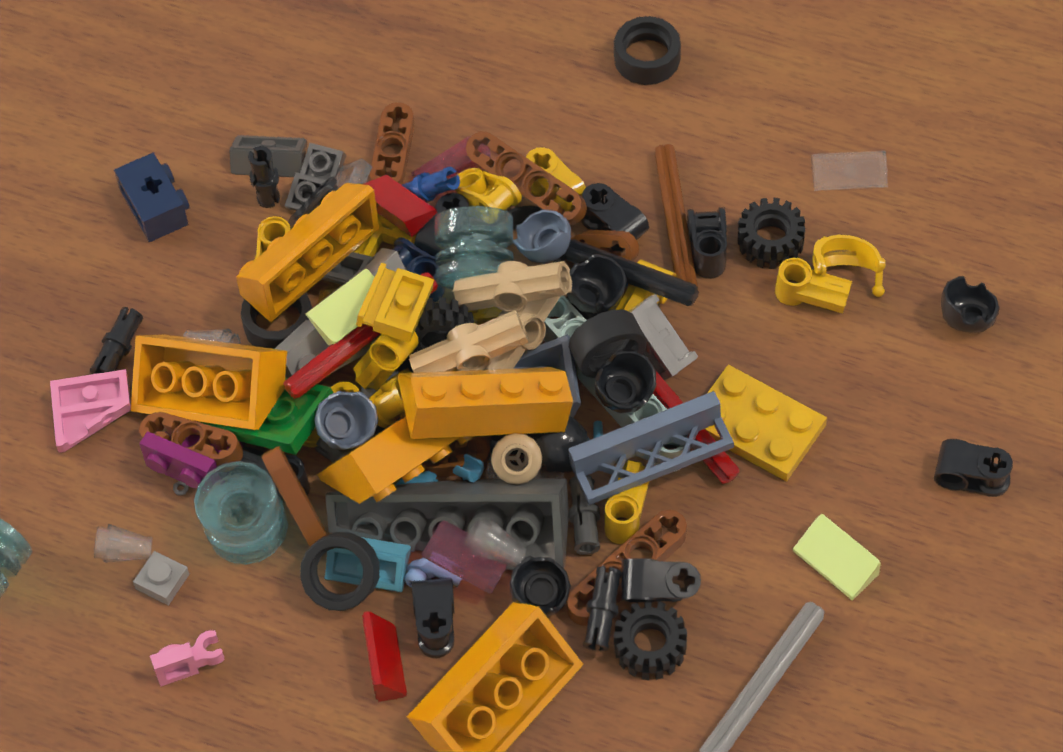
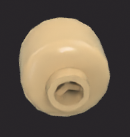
[491,433,542,485]

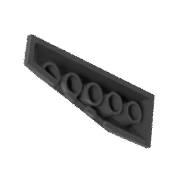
[325,479,569,569]

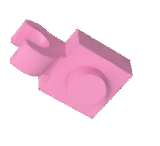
[150,630,224,687]

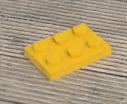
[705,364,827,482]

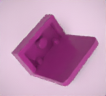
[139,421,246,495]

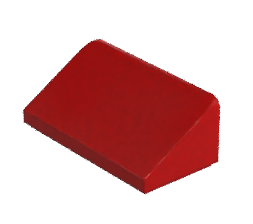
[364,175,437,237]
[362,611,407,702]

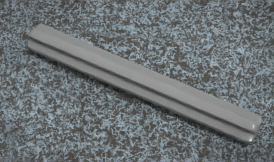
[700,602,824,752]

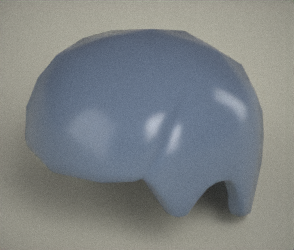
[513,209,571,264]
[314,391,379,450]

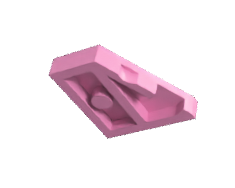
[50,369,131,453]

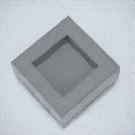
[133,551,189,606]

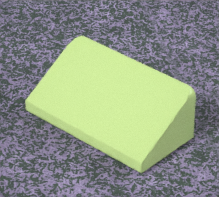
[305,268,374,345]
[793,514,881,601]

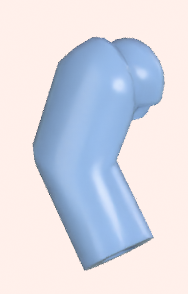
[404,555,466,587]

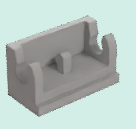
[629,294,698,380]

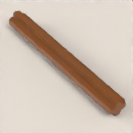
[655,143,698,287]

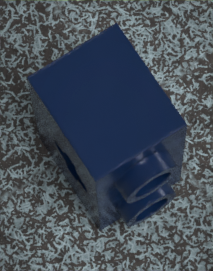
[114,152,190,242]

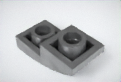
[285,143,346,211]

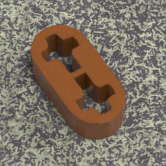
[571,230,639,261]

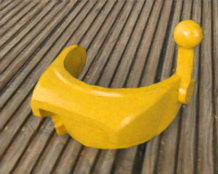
[812,234,886,297]

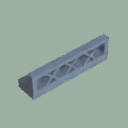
[568,391,734,505]

